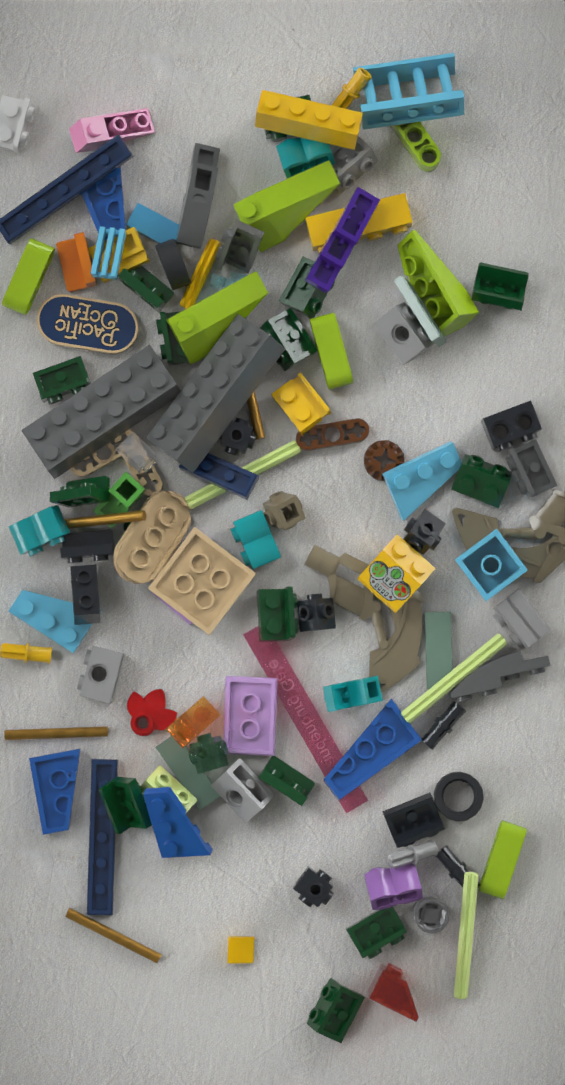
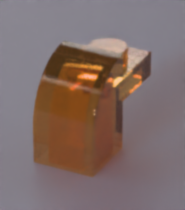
[165,696,220,749]

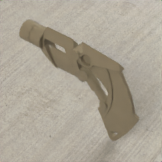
[452,489,565,583]
[304,545,424,693]

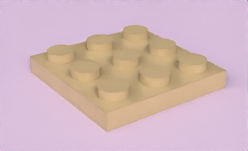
[148,527,256,635]

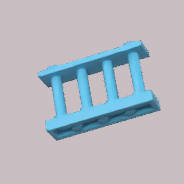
[353,53,464,130]

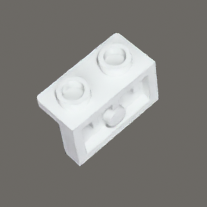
[0,95,35,153]

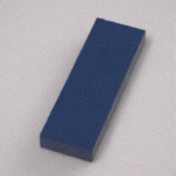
[179,453,259,500]

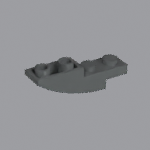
[176,143,220,249]
[449,651,551,702]

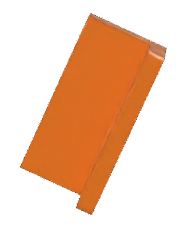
[56,232,97,292]

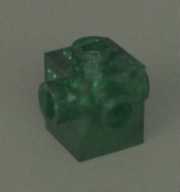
[189,733,229,774]

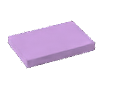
[223,676,278,756]

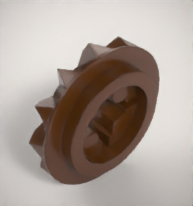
[364,440,404,481]

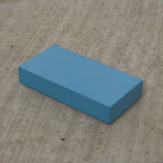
[126,203,179,244]

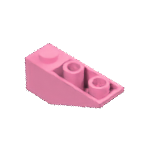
[69,108,155,153]

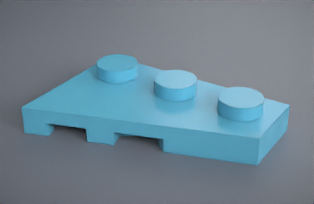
[382,441,461,521]
[8,590,101,653]

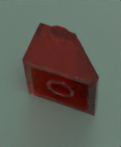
[367,963,419,1022]

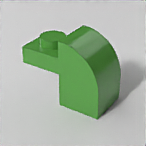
[93,472,146,528]

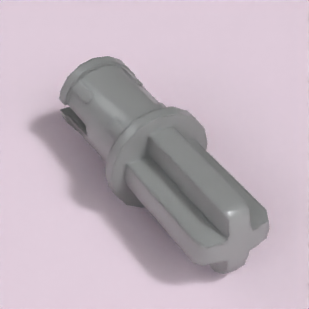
[387,840,438,869]

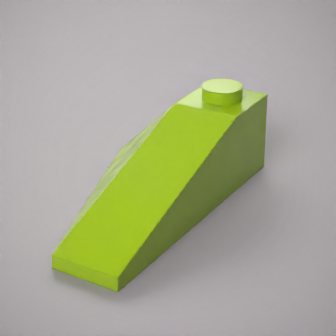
[233,160,341,252]
[397,230,479,337]
[166,271,268,365]

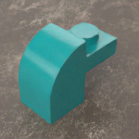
[323,676,383,712]

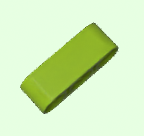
[391,122,441,172]
[2,238,55,316]
[309,312,354,390]
[478,820,527,900]

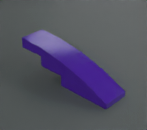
[305,187,380,294]

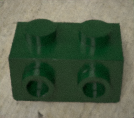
[471,262,529,311]
[33,356,91,405]
[451,454,512,508]
[99,777,152,834]
[346,906,407,959]

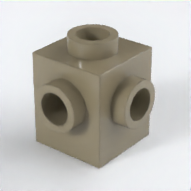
[262,491,306,530]

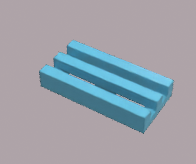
[91,226,127,280]

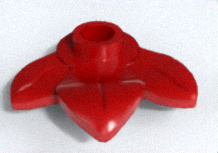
[127,689,177,736]

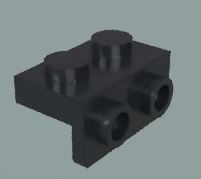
[60,530,114,564]
[382,793,445,848]

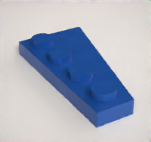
[323,699,422,801]

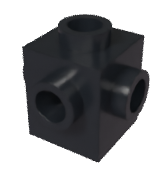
[219,417,256,456]
[403,509,446,555]
[297,593,336,632]
[293,866,334,908]

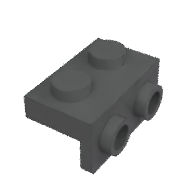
[215,219,265,273]
[506,439,558,499]

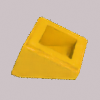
[227,936,254,964]

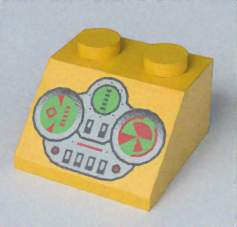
[357,534,436,613]

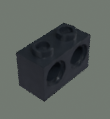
[481,400,542,451]
[70,564,100,625]

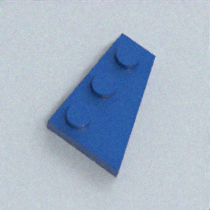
[82,166,126,240]
[29,748,81,835]
[143,787,213,858]

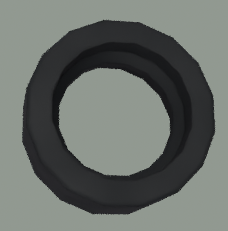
[155,239,191,290]
[434,771,484,821]

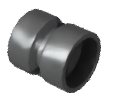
[413,896,449,934]

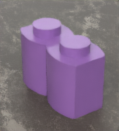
[364,863,423,910]

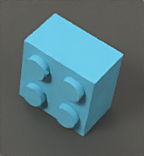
[455,528,528,601]

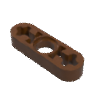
[296,418,369,451]

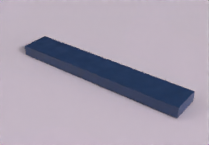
[0,135,134,245]
[87,759,118,915]

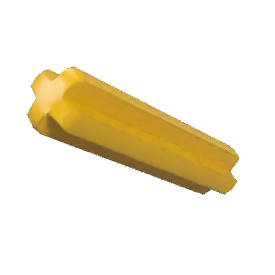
[180,238,222,309]

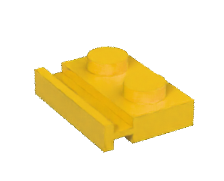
[88,227,150,283]
[271,372,332,435]

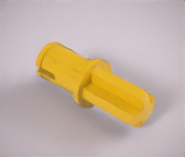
[332,67,372,109]
[0,643,52,664]

